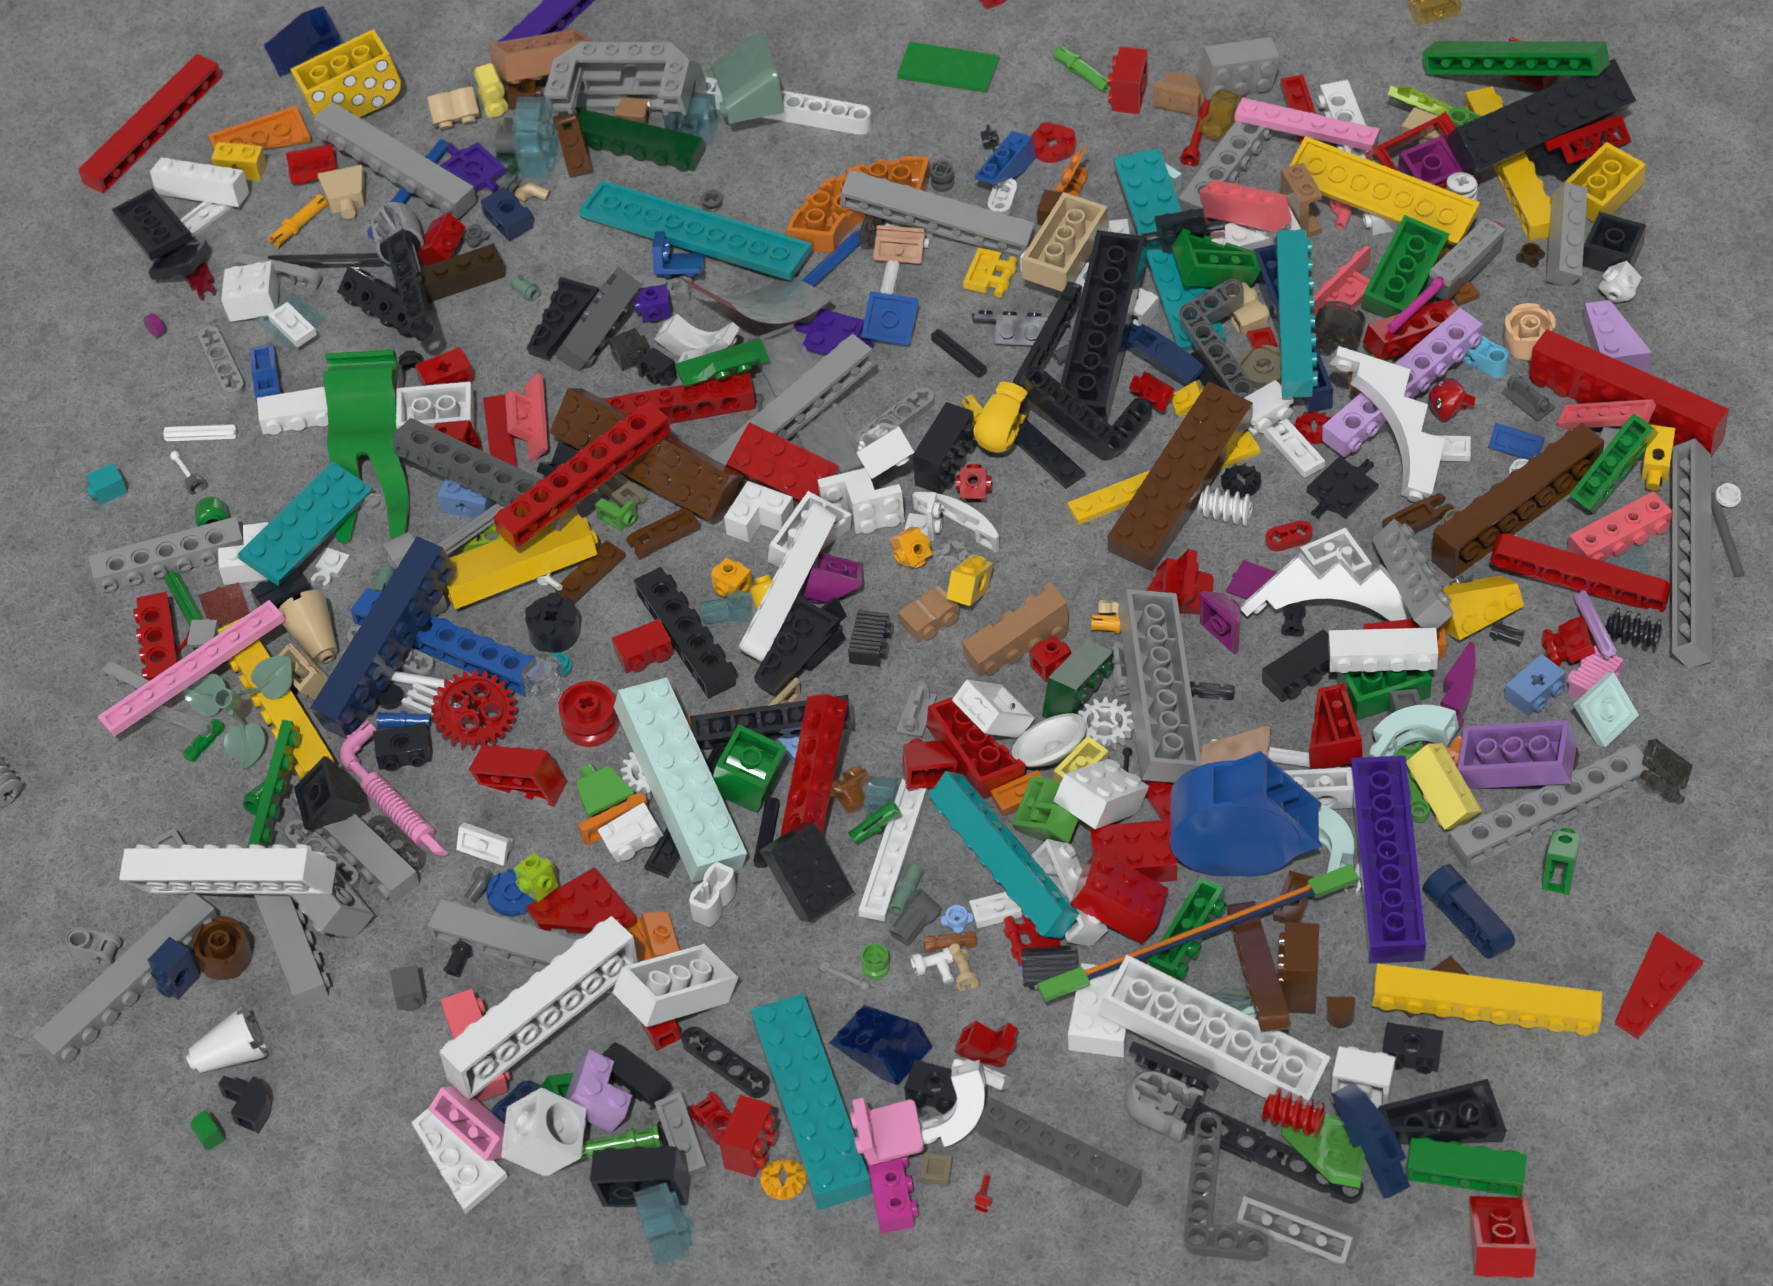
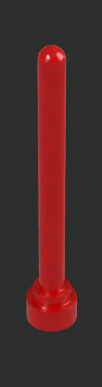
[1180,99,1214,166]

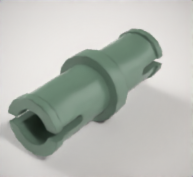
[889,863,924,916]

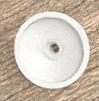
[1012,713,1087,767]

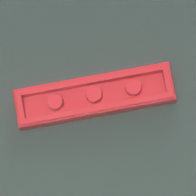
[1557,399,1656,429]

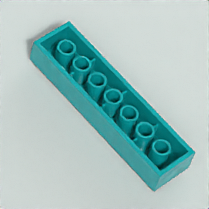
[750,993,872,1211]

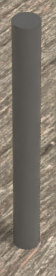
[1711,492,1745,578]

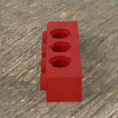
[1363,298,1458,360]
[133,592,179,681]

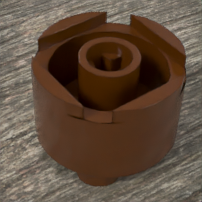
[191,916,252,980]

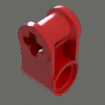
[688,1091,731,1145]

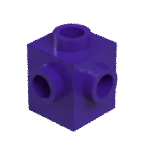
[634,284,671,322]

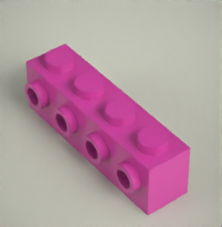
[866,1156,918,1234]

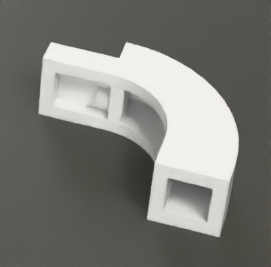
[655,314,739,356]
[919,1060,985,1147]

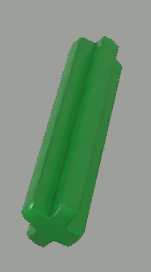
[164,571,203,626]

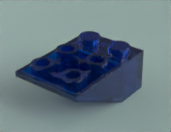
[264,5,341,77]
[829,1005,933,1085]

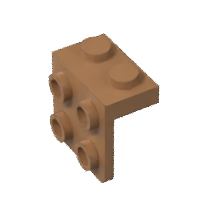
[1153,72,1205,117]

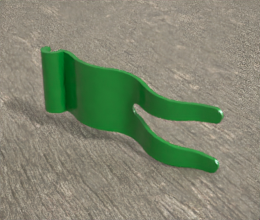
[323,349,409,544]

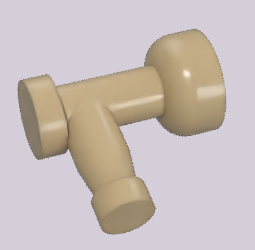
[949,944,979,991]

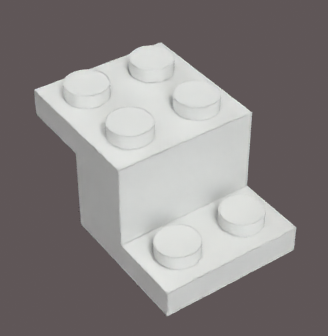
[818,468,905,534]

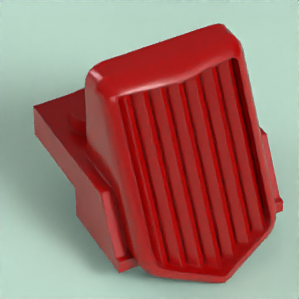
[1146,549,1214,615]

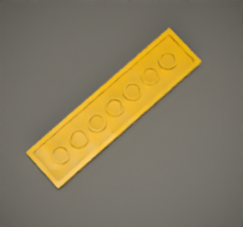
[1289,136,1481,246]

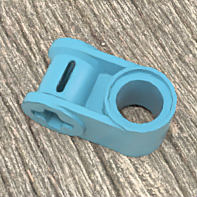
[1462,336,1508,378]

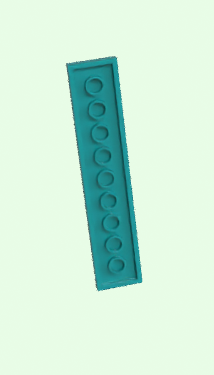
[1113,148,1226,351]
[579,180,813,281]

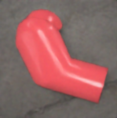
[1329,199,1352,229]

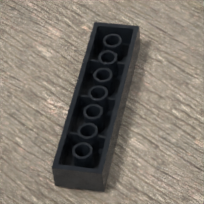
[1446,58,1636,177]
[1060,230,1147,422]

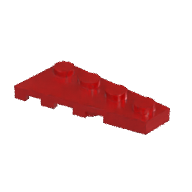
[1615,931,1703,1040]

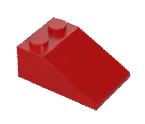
[1469,1196,1537,1278]

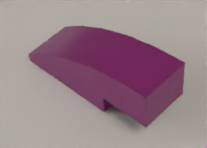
[1440,642,1476,718]

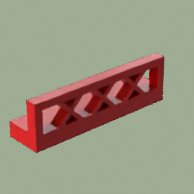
[1545,114,1631,164]

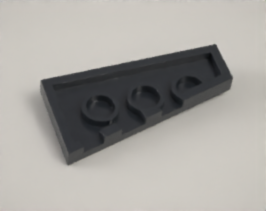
[527,277,600,360]
[754,596,840,695]

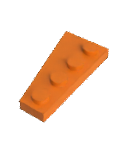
[208,106,311,150]

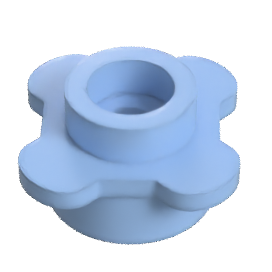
[941,905,973,934]

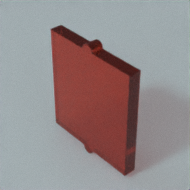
[199,582,250,626]

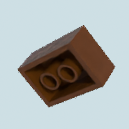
[1278,922,1319,1014]

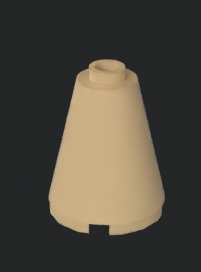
[278,590,338,664]

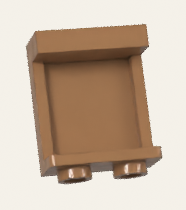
[1280,163,1322,238]

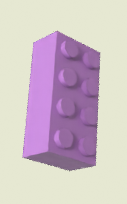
[1457,720,1577,789]

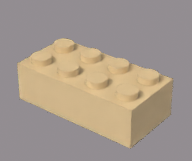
[1021,192,1108,292]

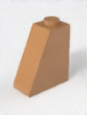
[1200,726,1272,765]

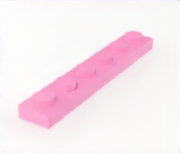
[1235,98,1380,151]

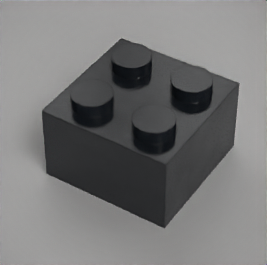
[1582,212,1646,272]

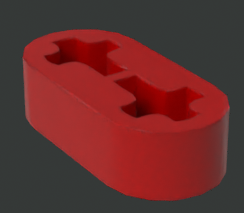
[1265,520,1313,551]

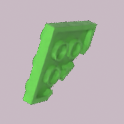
[1281,1115,1365,1188]

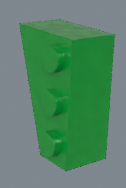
[1172,229,1261,287]

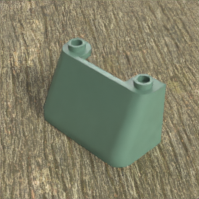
[708,33,784,124]

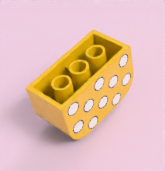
[290,29,400,118]

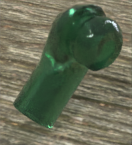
[496,153,522,176]

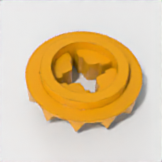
[760,1157,806,1200]

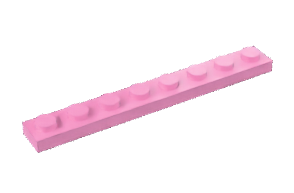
[97,600,285,737]

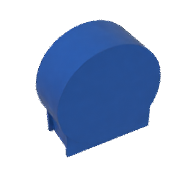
[1170,751,1322,877]

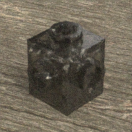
[609,328,649,371]

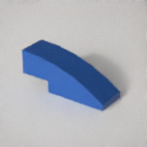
[249,344,281,406]

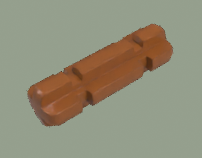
[923,931,977,953]

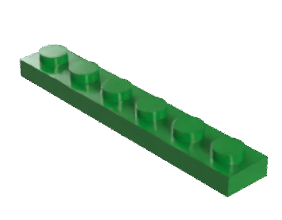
[247,720,300,848]

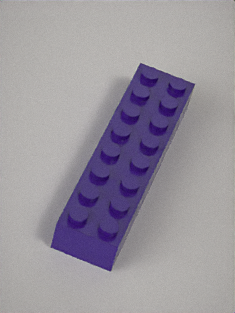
[1351,755,1426,963]

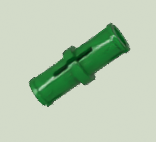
[848,800,901,845]

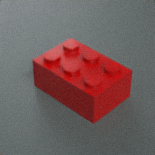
[1090,819,1177,882]
[1070,850,1168,944]

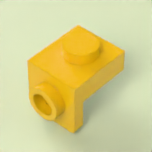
[1171,381,1204,417]

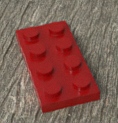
[726,422,839,503]

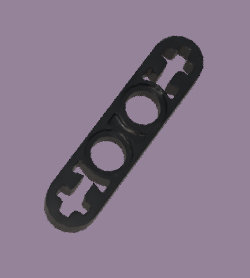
[681,1027,770,1098]

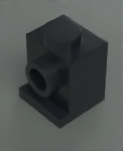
[637,347,677,387]

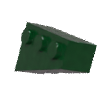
[1042,639,1114,719]

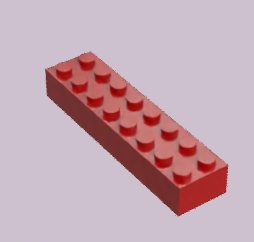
[1529,329,1729,457]

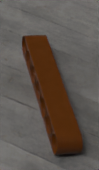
[1227,901,1290,1032]

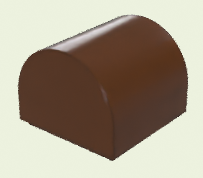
[1326,996,1355,1028]

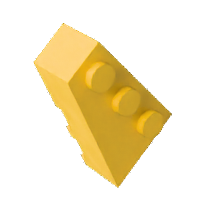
[1442,575,1524,640]

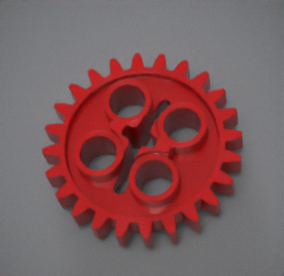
[431,669,517,751]

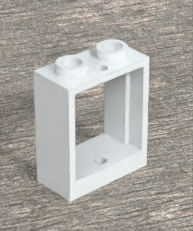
[952,679,1035,738]

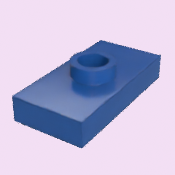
[1488,423,1545,460]

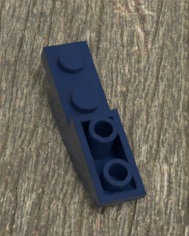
[1125,322,1205,385]
[1331,1083,1411,1199]

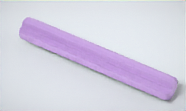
[1574,590,1617,659]

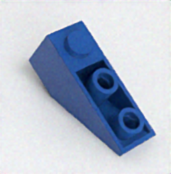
[974,131,1036,185]

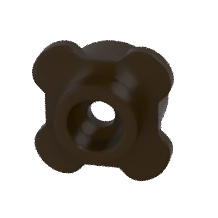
[1516,243,1545,267]

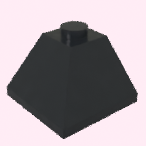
[294,756,361,830]

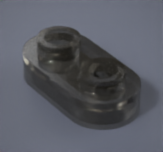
[859,214,887,249]

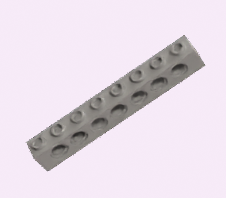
[1449,744,1653,869]

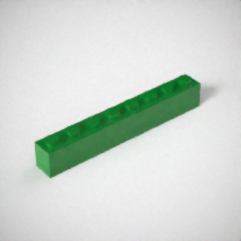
[1422,41,1610,76]

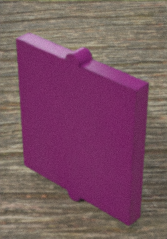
[1226,560,1277,607]

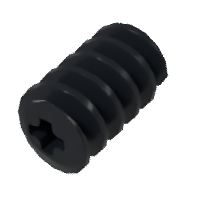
[1606,607,1662,652]

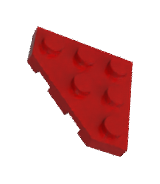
[526,867,637,934]

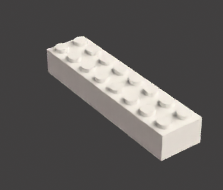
[119,844,336,894]
[439,916,638,1101]
[1098,955,1330,1105]

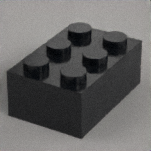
[912,402,977,495]
[759,822,854,921]
[590,1145,690,1207]

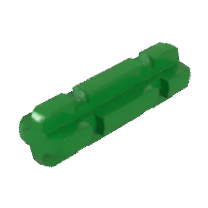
[183,719,225,763]

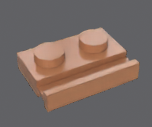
[873,225,926,265]

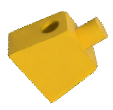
[1642,425,1675,491]

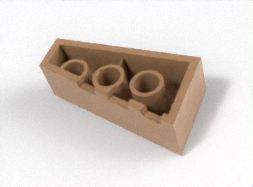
[962,581,1068,677]

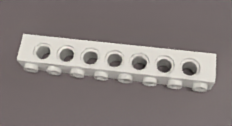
[1317,80,1399,235]

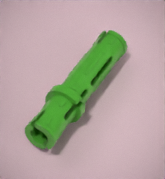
[1053,45,1111,94]

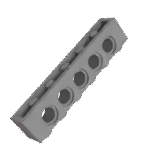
[1178,121,1274,219]
[88,516,243,593]
[1372,519,1454,629]

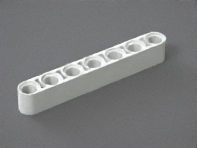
[738,502,837,662]

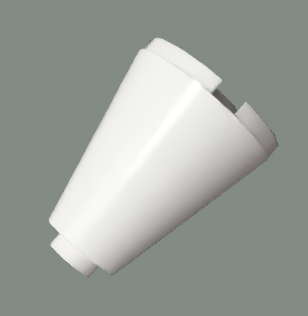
[186,1006,267,1073]

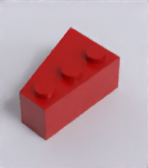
[1309,684,1363,769]
[469,745,567,807]

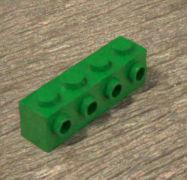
[1149,877,1227,980]

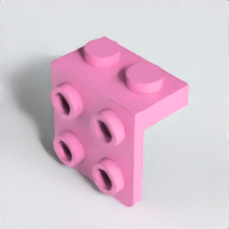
[850,1098,924,1165]

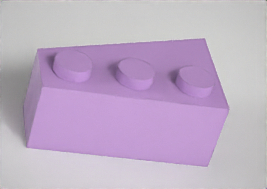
[1583,300,1652,371]

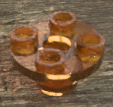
[829,766,868,813]

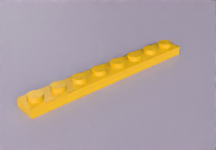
[1067,431,1261,525]

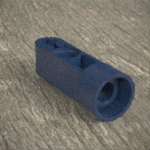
[1423,864,1515,958]

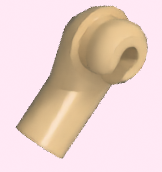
[514,183,549,204]

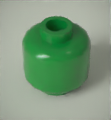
[194,497,228,527]

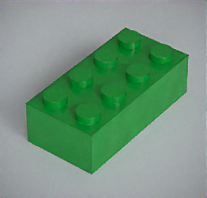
[1361,215,1450,318]

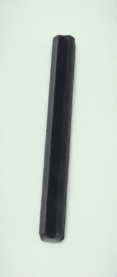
[267,253,385,268]

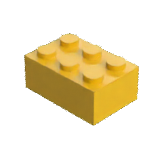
[1564,142,1646,222]

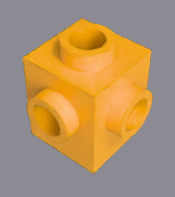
[889,527,932,568]
[711,557,753,603]

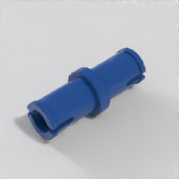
[377,711,431,730]

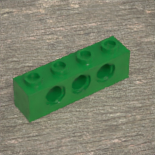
[1569,413,1658,514]

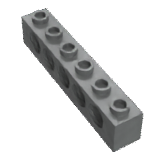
[977,1097,1142,1208]

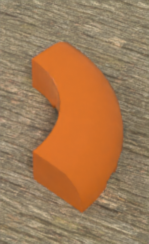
[786,156,930,253]

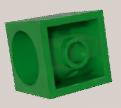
[713,724,787,814]

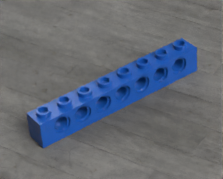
[350,588,543,697]

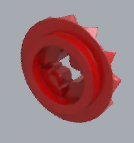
[1294,409,1332,444]

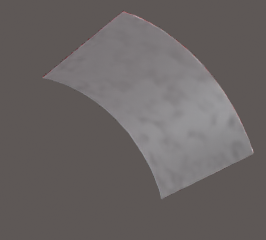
[680,276,833,324]

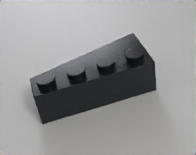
[1378,1079,1506,1145]

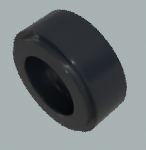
[377,684,404,710]

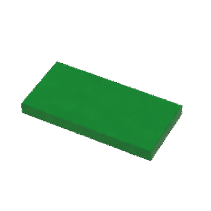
[897,41,999,93]

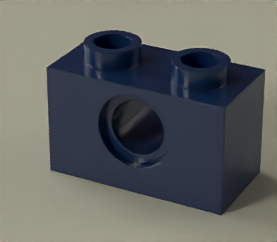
[480,187,533,242]
[148,937,200,1000]

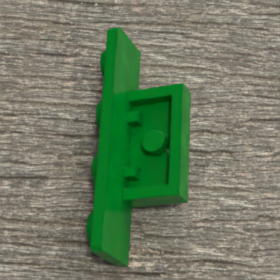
[675,338,770,387]

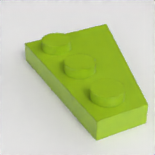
[1387,86,1453,115]

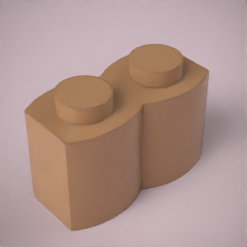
[899,586,960,643]

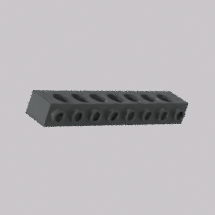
[393,418,577,531]

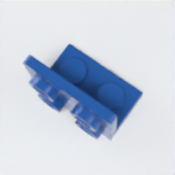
[652,231,705,277]

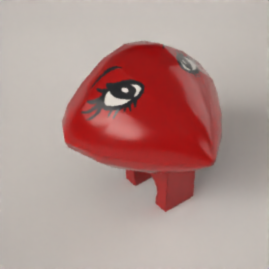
[1429,378,1476,422]

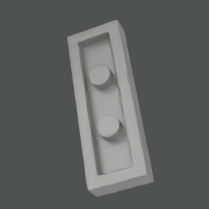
[654,1092,709,1176]

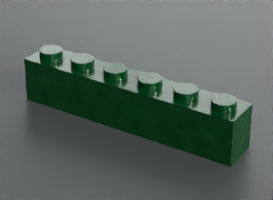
[565,107,705,172]

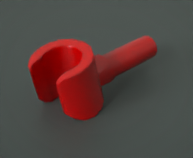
[974,1175,993,1214]

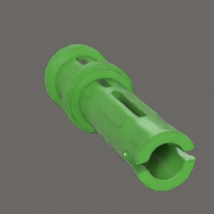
[578,1124,661,1160]

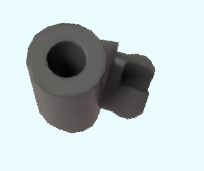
[464,866,492,903]

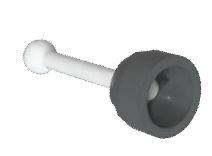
[170,451,207,495]

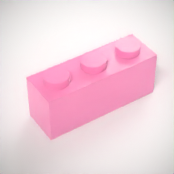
[428,1086,505,1161]

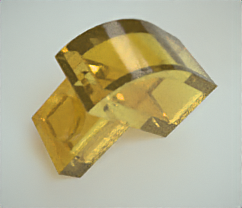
[1198,89,1242,138]

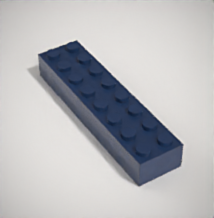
[310,536,456,739]

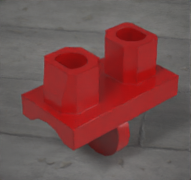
[1129,371,1175,412]

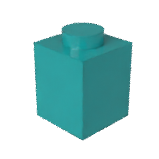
[85,463,127,505]

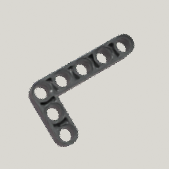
[1179,279,1254,398]
[1184,1112,1268,1261]

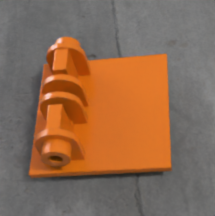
[1054,145,1088,197]

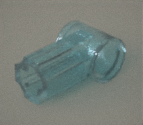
[700,590,752,625]

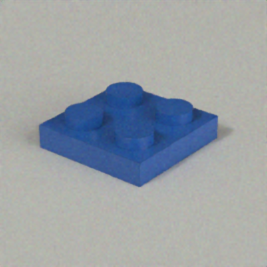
[861,291,919,347]

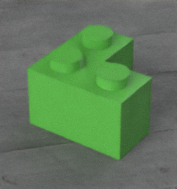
[1012,776,1079,843]

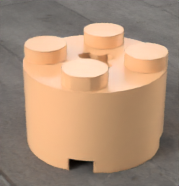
[1503,303,1556,360]

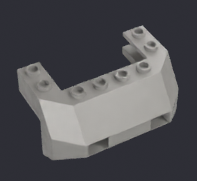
[544,42,706,115]

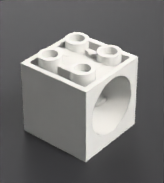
[501,1087,586,1176]

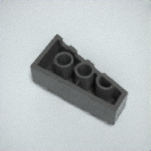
[555,267,641,371]

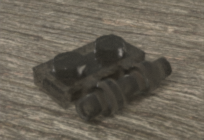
[1640,739,1693,805]

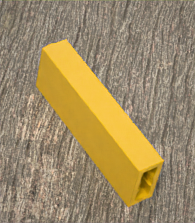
[444,512,598,609]

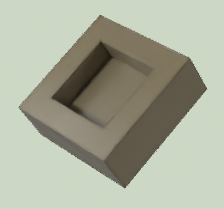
[920,1153,953,1186]

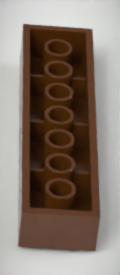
[1107,381,1253,572]
[549,388,743,521]
[1431,423,1604,579]

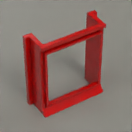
[1364,111,1481,189]

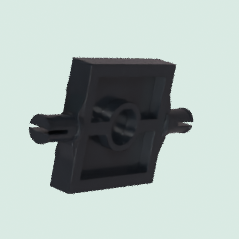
[1141,208,1225,253]
[1306,456,1379,519]

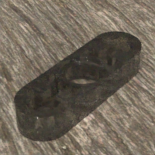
[367,815,426,872]

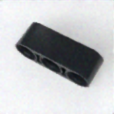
[601,1042,672,1110]

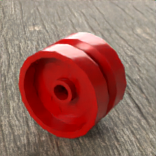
[558,681,619,747]

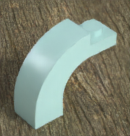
[1369,705,1459,757]
[1319,805,1354,873]

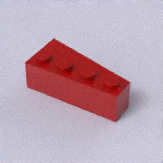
[926,697,1026,799]

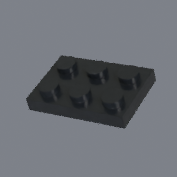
[1128,1041,1219,1093]

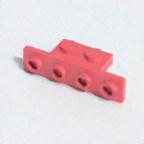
[1310,245,1371,318]
[505,373,548,461]

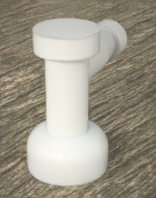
[910,947,954,984]

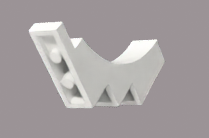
[1330,346,1445,502]
[1241,553,1413,621]

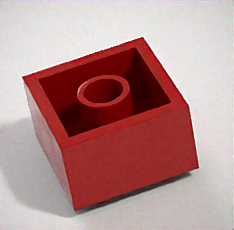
[1107,46,1148,115]
[719,1094,779,1178]

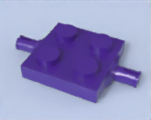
[440,142,506,193]
[794,308,874,356]

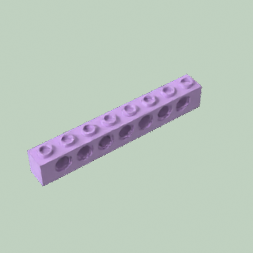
[1322,308,1483,458]

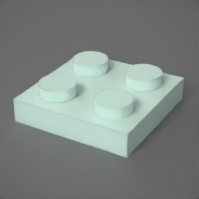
[1573,672,1639,748]

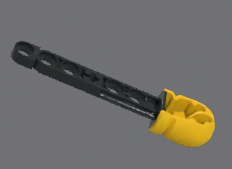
[973,281,1082,453]

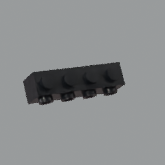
[337,266,433,337]

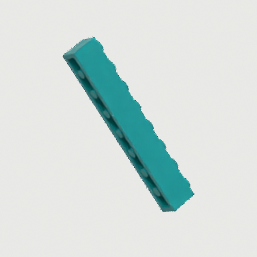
[1276,230,1318,397]
[929,771,1080,939]

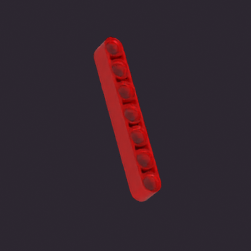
[1491,533,1671,612]

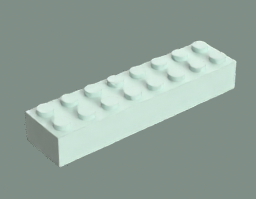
[614,678,747,883]

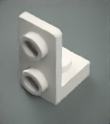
[904,492,942,541]

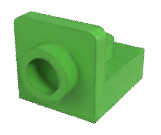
[595,498,637,531]

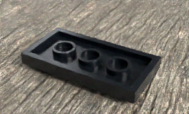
[111,188,193,261]

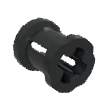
[1281,603,1306,637]

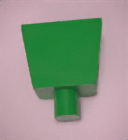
[1542,828,1580,895]

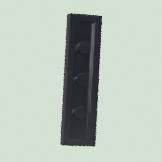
[1014,418,1085,489]

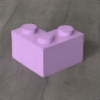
[565,1049,632,1133]

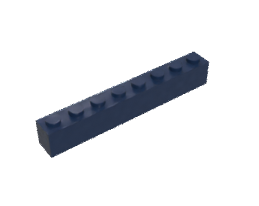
[1253,244,1333,413]

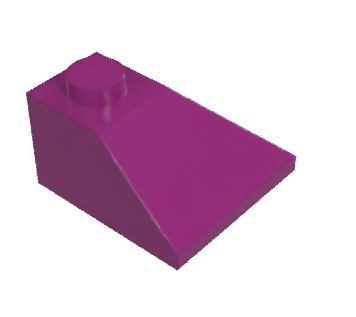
[1397,135,1464,186]
[804,552,863,603]
[1200,591,1241,655]

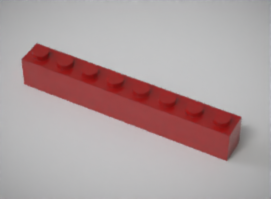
[78,53,222,194]

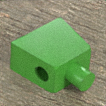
[576,764,634,818]

